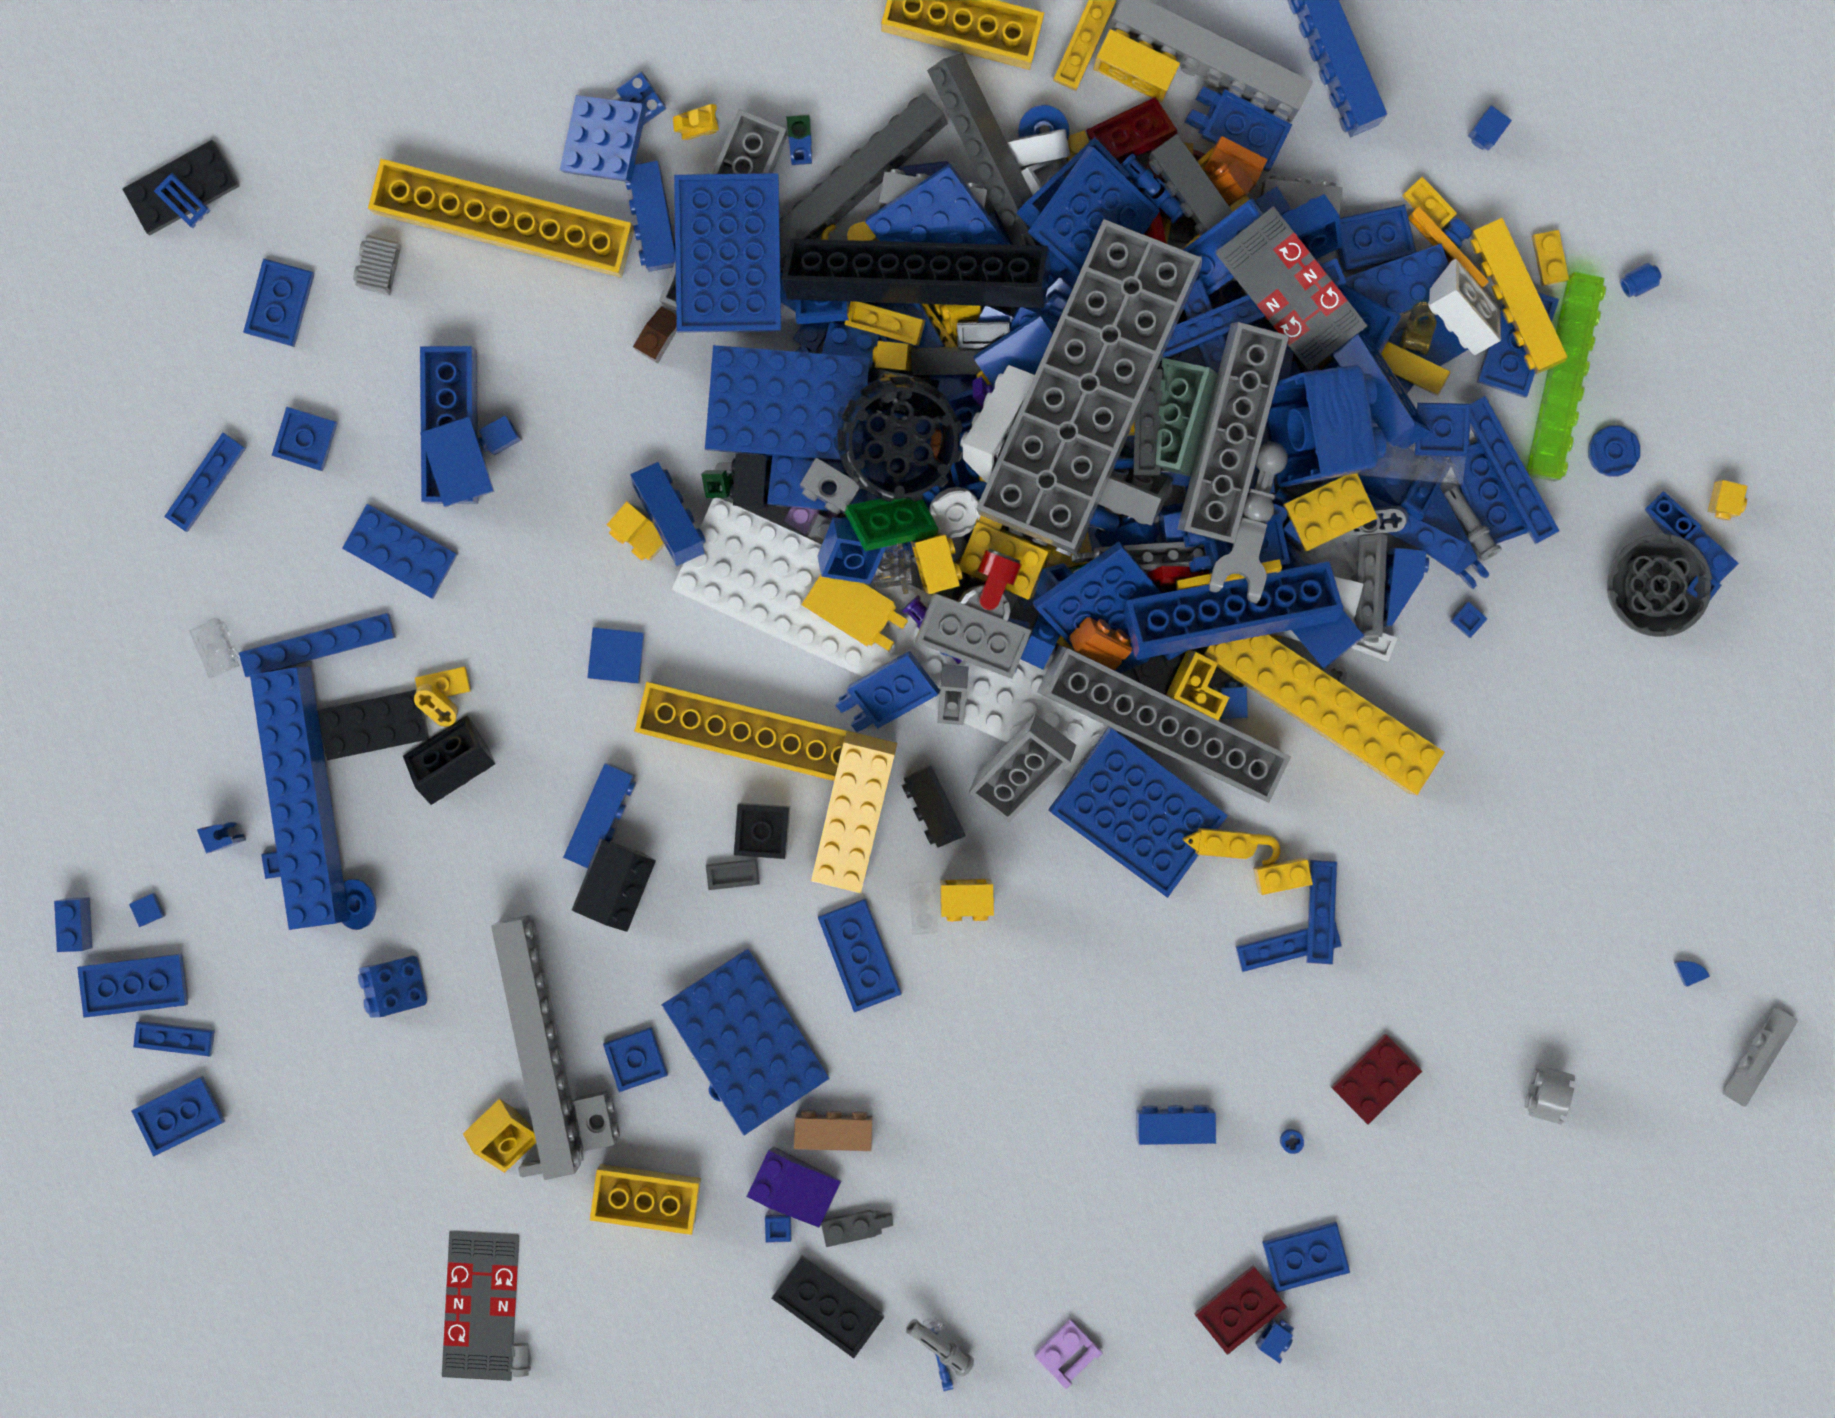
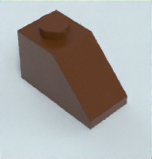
[633,306,677,363]

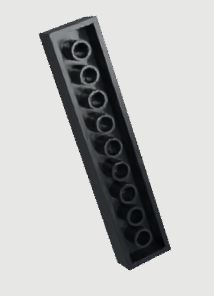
[782,239,1051,308]

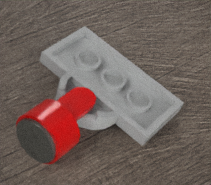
[915,548,1032,679]

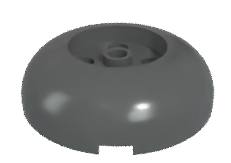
[1607,534,1712,637]

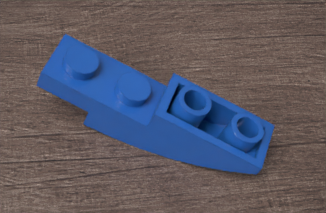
[1645,491,1739,583]

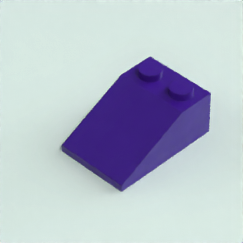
[746,1147,842,1228]

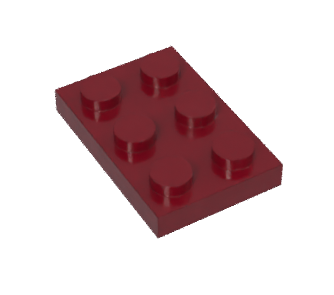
[1086,97,1178,164]
[1331,1034,1423,1125]
[1194,1265,1287,1355]

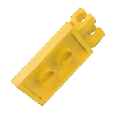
[801,574,908,651]

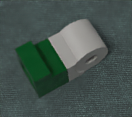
[701,462,734,498]

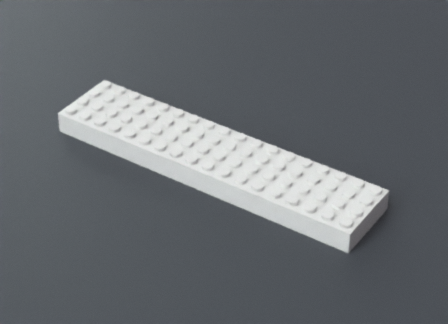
[672,498,1118,773]

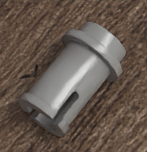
[510,1343,531,1377]

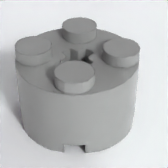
[1524,1066,1575,1125]

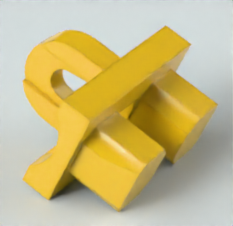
[673,104,719,141]

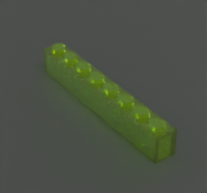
[1526,272,1606,482]

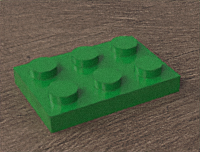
[845,499,939,551]

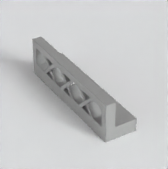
[1355,534,1387,643]

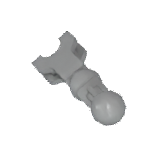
[1209,441,1288,603]

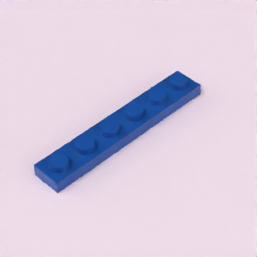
[1470,396,1560,544]
[1321,477,1468,567]
[239,613,396,677]

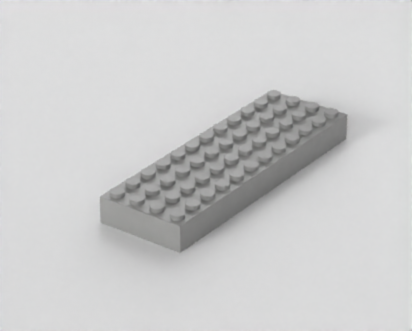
[976,219,1202,555]

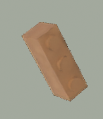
[794,1110,872,1151]

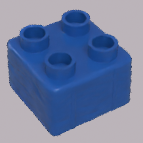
[1267,365,1386,487]

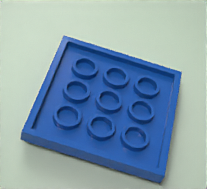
[1028,146,1160,278]
[865,163,1010,245]
[1033,542,1163,649]

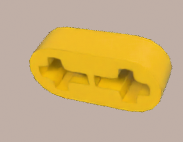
[414,684,458,727]

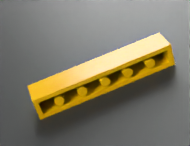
[1470,218,1567,375]

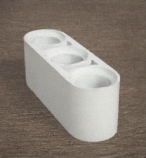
[1006,129,1070,167]

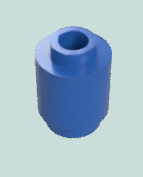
[1620,263,1662,297]

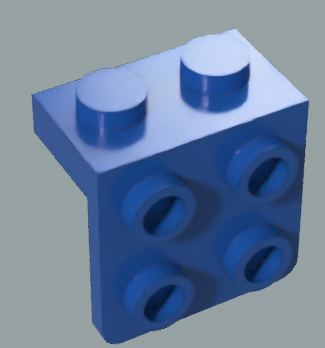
[358,956,427,1018]

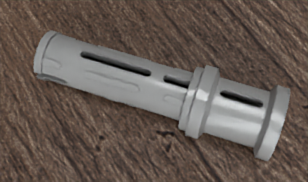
[1444,486,1502,561]
[906,1319,974,1377]

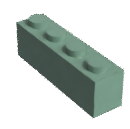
[1156,358,1218,477]

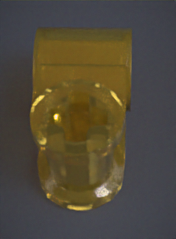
[1400,302,1437,355]

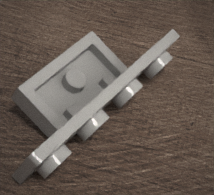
[1723,1007,1798,1107]

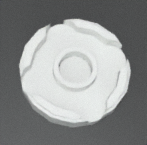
[929,487,981,538]

